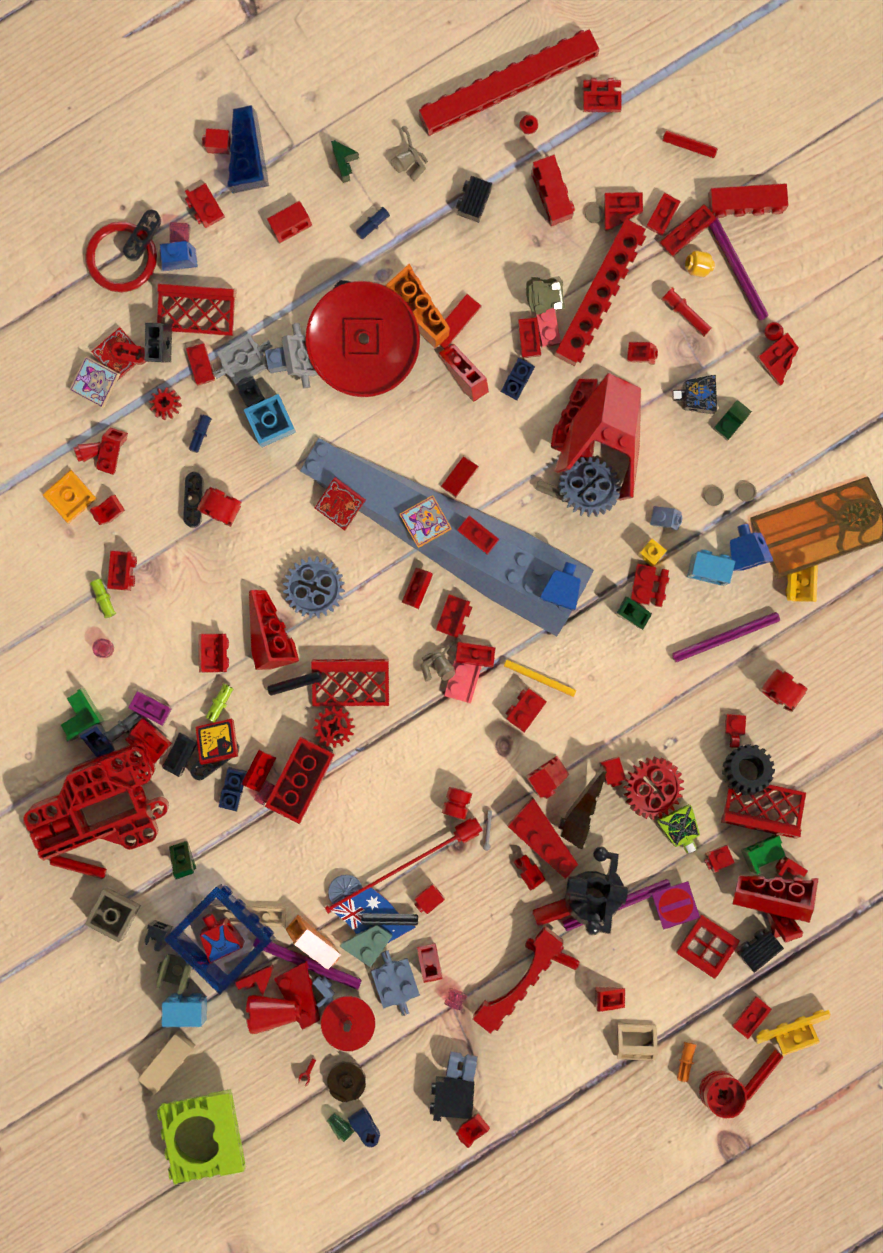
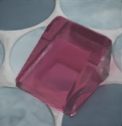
[170,222,191,243]

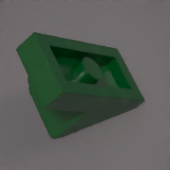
[331,140,359,183]
[713,400,752,441]
[616,596,652,630]
[169,841,196,880]

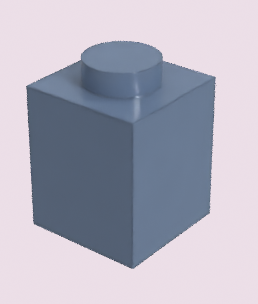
[265,347,287,374]

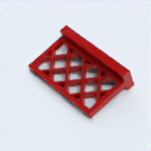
[157,284,236,336]
[311,659,389,706]
[721,784,806,839]

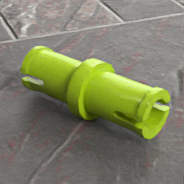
[90,579,116,618]
[205,683,234,722]

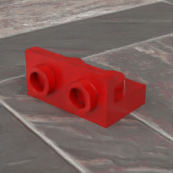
[184,183,225,228]
[436,594,473,638]
[505,688,547,733]

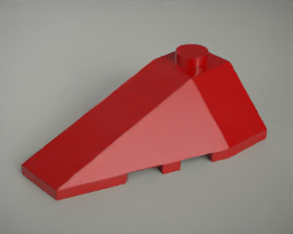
[249,590,299,670]

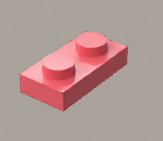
[536,308,561,348]

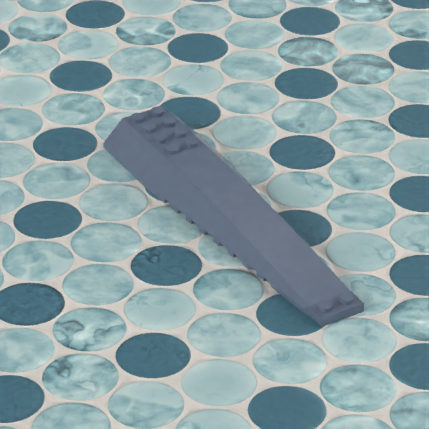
[300,438,594,637]

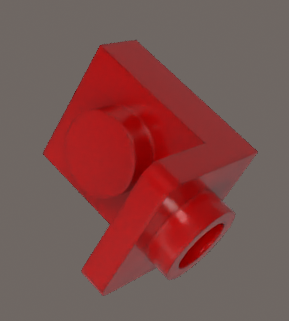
[627,342,658,365]
[704,845,735,873]
[775,856,808,877]

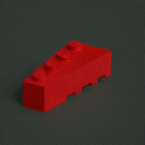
[507,797,578,879]
[732,876,819,923]

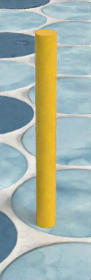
[504,659,577,697]

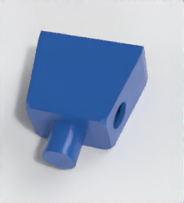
[160,241,198,271]
[730,524,773,571]
[539,562,581,611]

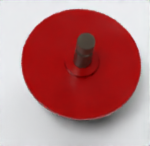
[321,996,376,1051]

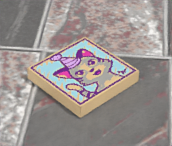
[69,356,120,408]

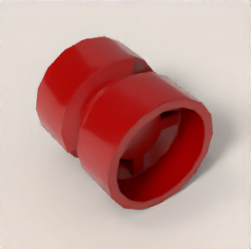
[442,787,473,820]

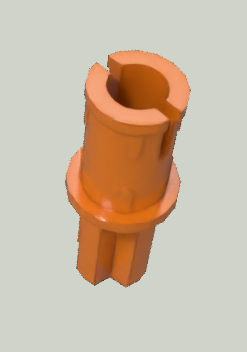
[677,1042,696,1082]

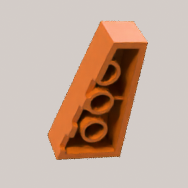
[385,263,450,349]

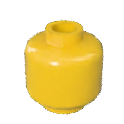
[685,251,715,277]

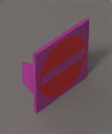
[652,881,700,930]

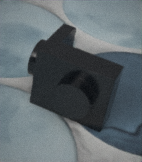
[236,376,265,408]

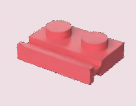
[444,660,481,703]

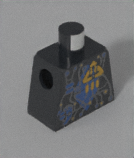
[672,375,717,414]

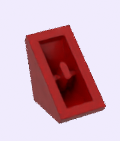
[595,987,625,1012]

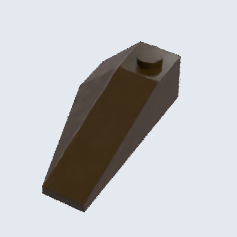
[558,766,607,850]

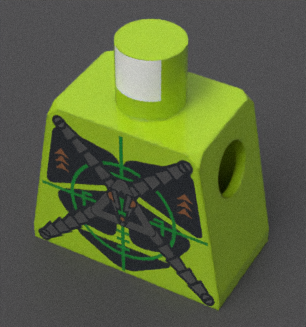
[656,804,700,854]

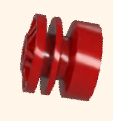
[699,1070,747,1119]

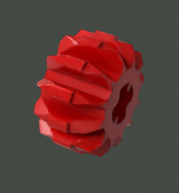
[149,387,182,420]

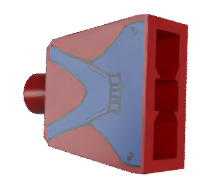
[200,913,245,963]

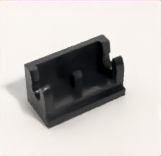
[162,732,197,777]
[145,920,173,952]

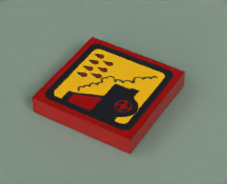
[196,718,239,765]

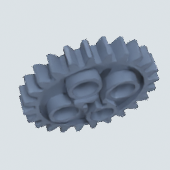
[558,457,621,517]
[283,556,345,619]

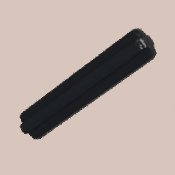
[267,671,322,696]
[361,913,418,925]

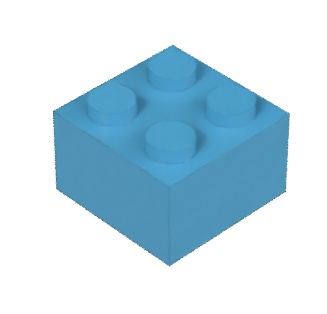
[244,394,296,448]
[687,550,735,586]
[162,993,207,1027]

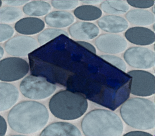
[227,105,269,193]

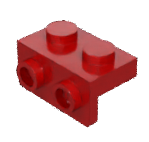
[107,551,137,591]
[198,634,229,673]

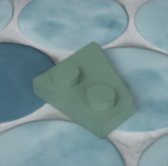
[340,925,393,967]

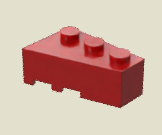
[531,154,575,226]
[525,756,569,799]

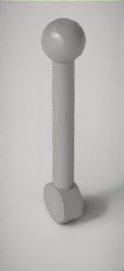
[483,810,492,851]

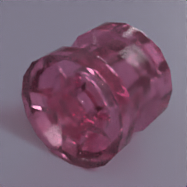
[92,639,114,658]
[444,988,467,1011]

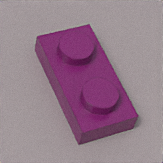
[128,691,172,726]

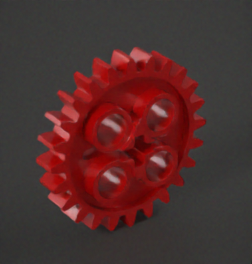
[623,756,684,820]

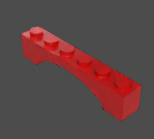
[472,925,564,1034]

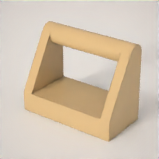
[617,1024,658,1061]

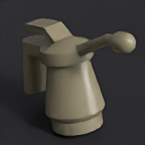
[391,126,428,182]
[421,638,460,682]

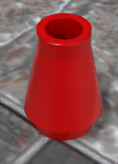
[74,442,101,462]

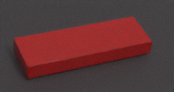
[660,204,717,257]
[439,294,482,349]

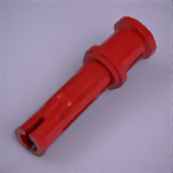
[661,287,712,337]

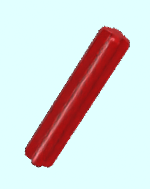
[663,131,718,158]
[50,855,107,879]
[525,938,580,970]
[745,1050,783,1101]

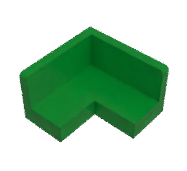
[61,688,104,742]
[741,834,785,874]

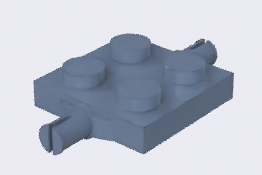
[371,950,420,1016]

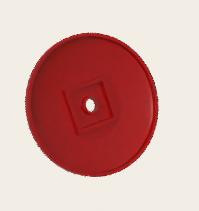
[306,281,420,397]

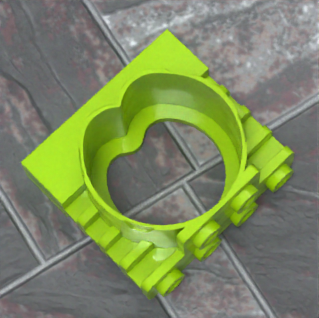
[157,1089,246,1185]

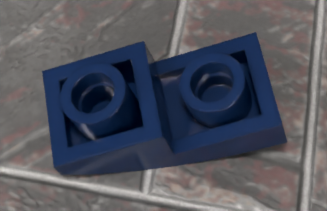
[500,358,536,400]
[218,767,247,812]

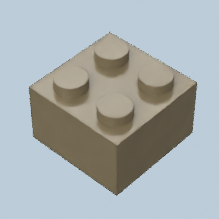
[84,887,141,943]

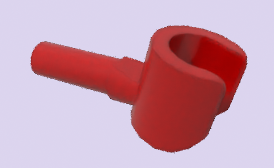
[298,1058,316,1087]

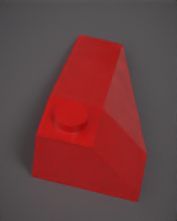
[551,379,598,457]

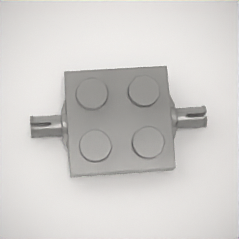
[281,323,318,389]
[213,334,272,385]

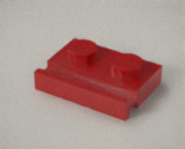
[125,718,172,764]

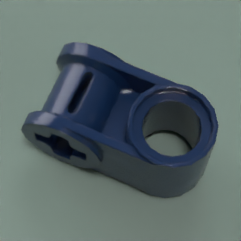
[348,1107,380,1147]

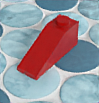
[438,344,489,402]

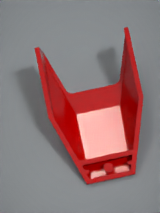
[554,373,641,501]

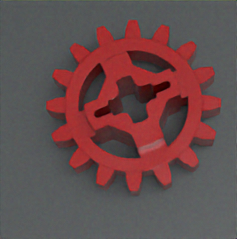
[313,706,355,748]

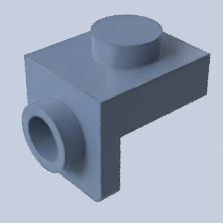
[650,506,682,530]
[313,975,335,1008]

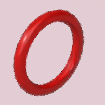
[85,222,157,292]

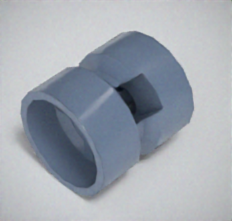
[446,1051,478,1082]

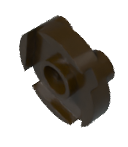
[327,1061,366,1102]

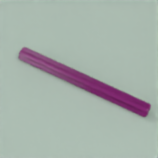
[709,217,768,320]
[672,612,780,662]
[563,879,671,931]
[253,937,362,990]

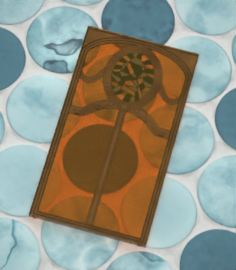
[750,476,883,579]

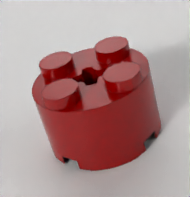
[196,487,242,527]
[760,669,808,712]

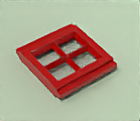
[676,914,740,979]

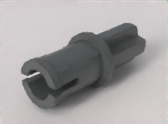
[105,712,141,743]

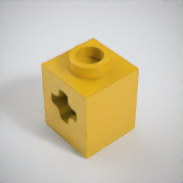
[638,539,667,567]

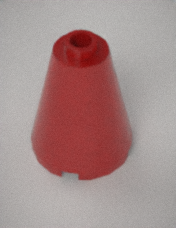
[246,995,302,1034]

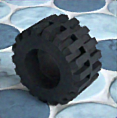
[722,744,775,796]

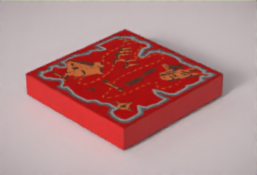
[91,327,144,381]
[314,477,366,531]

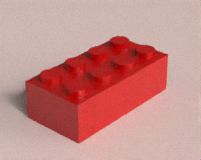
[265,737,336,824]

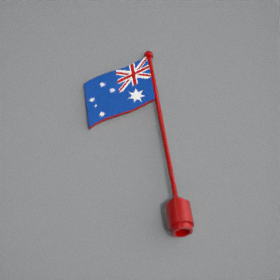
[324,817,483,943]

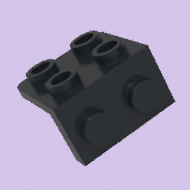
[430,1076,475,1121]

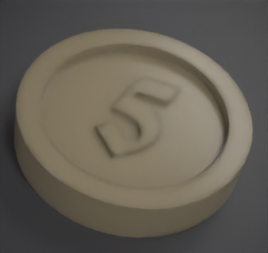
[585,204,604,224]
[737,483,757,502]
[704,487,724,506]

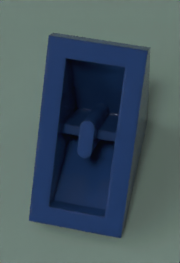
[79,724,115,757]

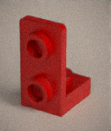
[96,427,128,475]

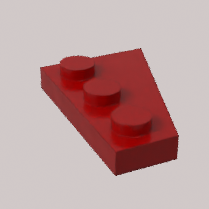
[274,961,320,1030]

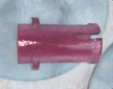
[254,780,275,806]

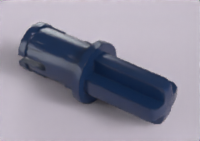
[356,207,390,239]
[189,414,212,453]

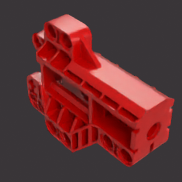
[23,742,169,861]

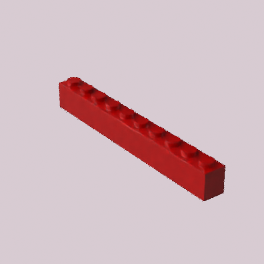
[419,29,600,136]

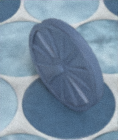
[328,875,363,904]

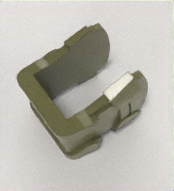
[526,277,565,315]
[157,954,195,995]

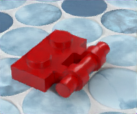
[583,78,622,112]
[630,564,670,608]

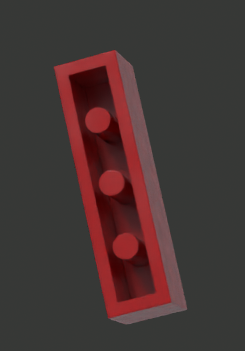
[708,183,789,218]

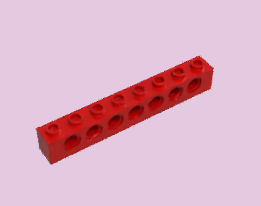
[555,219,647,367]

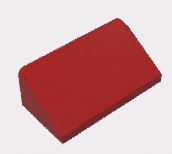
[441,456,479,498]
[533,898,570,926]

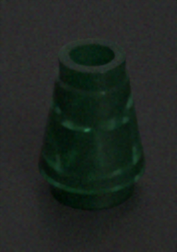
[327,1113,355,1142]

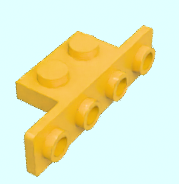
[756,1010,830,1056]

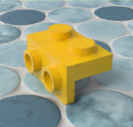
[785,562,818,602]

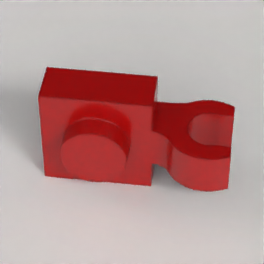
[725,714,746,748]
[514,854,546,891]

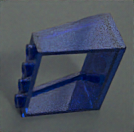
[164,884,276,995]

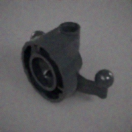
[565,846,628,935]

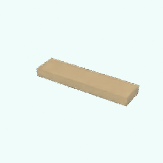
[208,904,287,927]

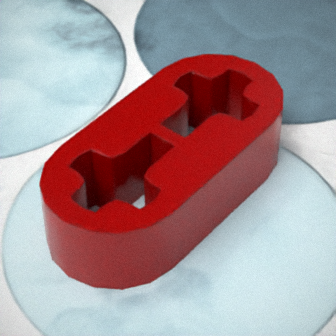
[111,342,146,365]

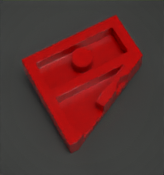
[604,192,643,231]
[756,333,799,386]

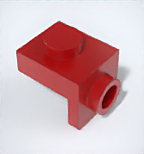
[90,495,125,525]
[456,1113,490,1148]

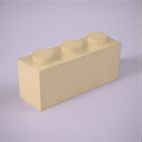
[138,1031,195,1095]

